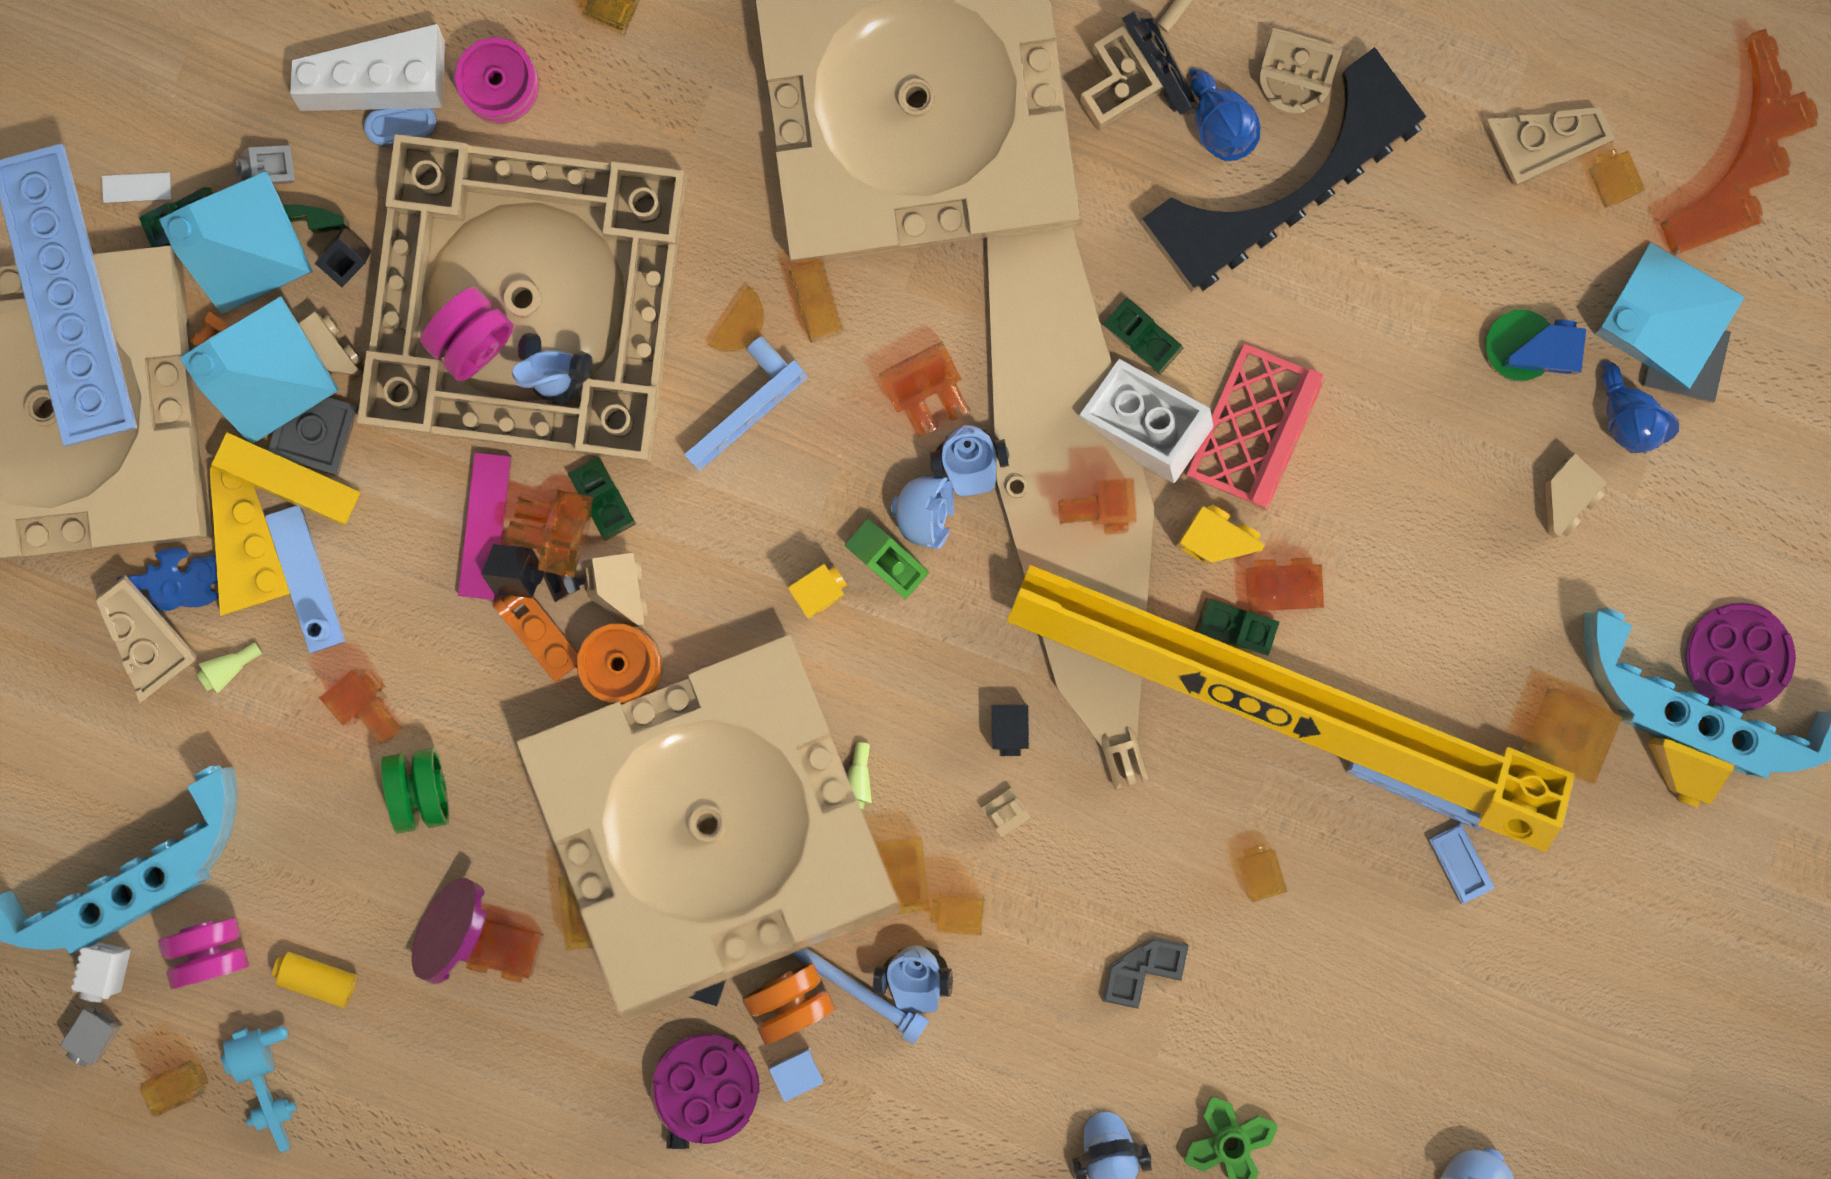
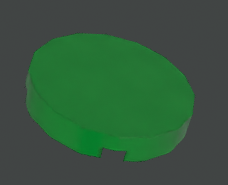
[1484,310,1551,382]

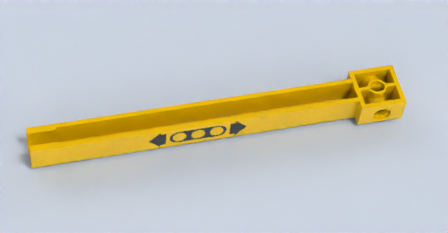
[1007,565,1575,853]

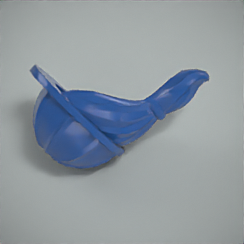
[1190,68,1261,161]
[1601,362,1679,454]

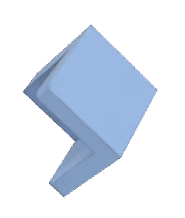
[769,1047,823,1102]

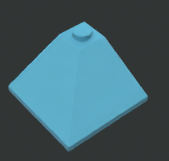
[159,171,313,315]
[1595,242,1745,390]
[180,297,339,444]

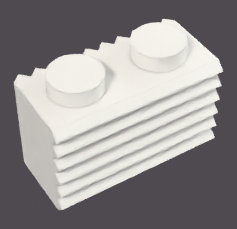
[71,942,131,1002]

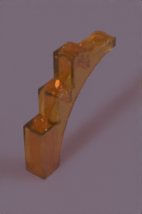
[1660,28,1818,256]

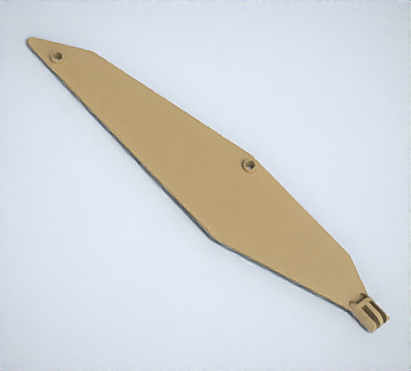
[987,227,1154,790]

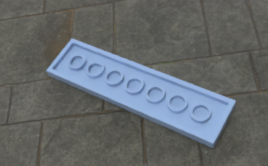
[0,144,137,447]

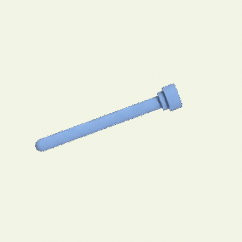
[791,948,929,1045]

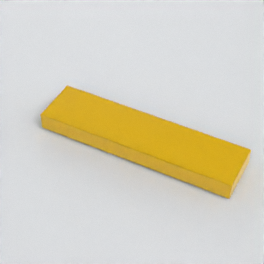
[211,433,361,527]

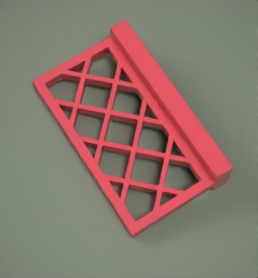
[1186,343,1325,511]

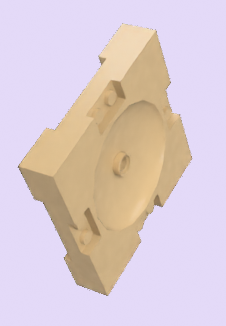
[756,0,1081,266]
[357,134,688,463]
[0,246,212,561]
[516,635,900,1022]

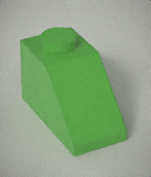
[844,519,929,599]

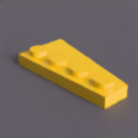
[209,467,290,617]

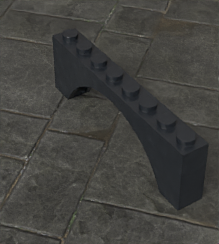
[1140,47,1427,292]

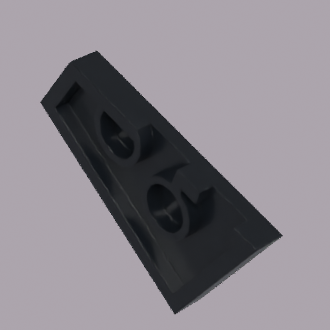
[1122,11,1198,115]

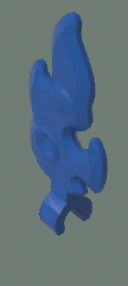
[117,548,219,611]

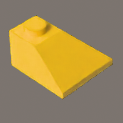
[1648,737,1734,808]

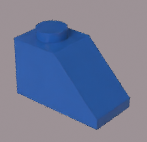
[1503,320,1586,375]

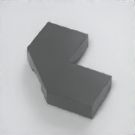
[1103,937,1189,1009]

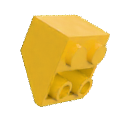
[1175,505,1266,565]

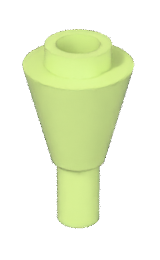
[196,642,262,694]
[847,742,872,811]

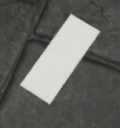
[102,172,171,203]

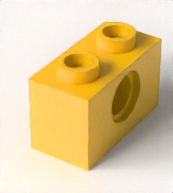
[788,564,847,620]

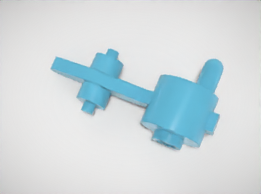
[221,1026,297,1153]

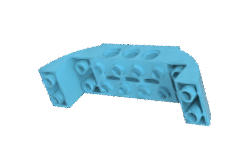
[1583,607,1831,779]
[0,765,238,954]

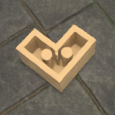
[1080,25,1163,131]

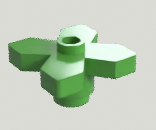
[1184,1096,1278,1179]

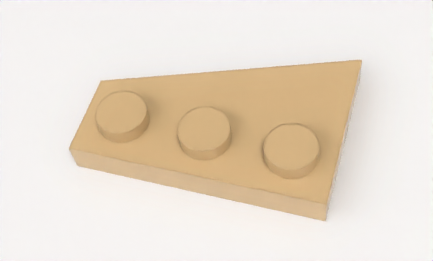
[1485,107,1615,186]
[96,575,196,704]

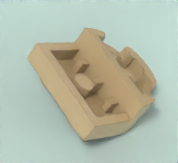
[1260,28,1342,113]

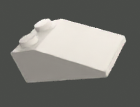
[1079,359,1214,483]

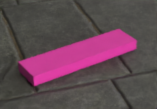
[458,452,512,600]

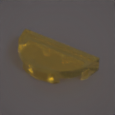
[708,286,764,352]

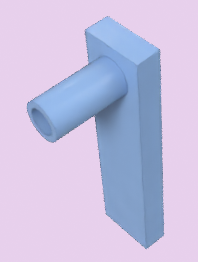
[684,336,808,472]
[265,506,346,653]
[1346,761,1483,830]

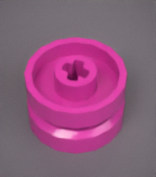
[454,37,540,125]
[420,287,514,381]
[157,917,250,989]

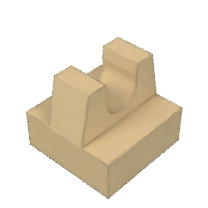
[981,788,1031,838]

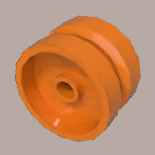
[577,624,663,705]
[742,963,836,1045]

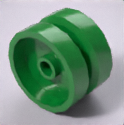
[381,747,449,834]

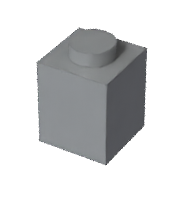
[60,1006,122,1066]

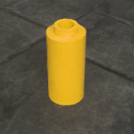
[271,951,357,1009]

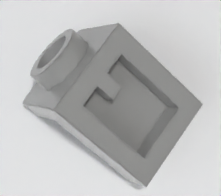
[236,145,295,184]

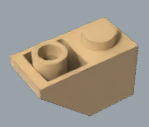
[299,312,363,377]
[1545,454,1608,538]
[583,553,647,627]

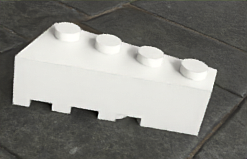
[290,24,445,111]

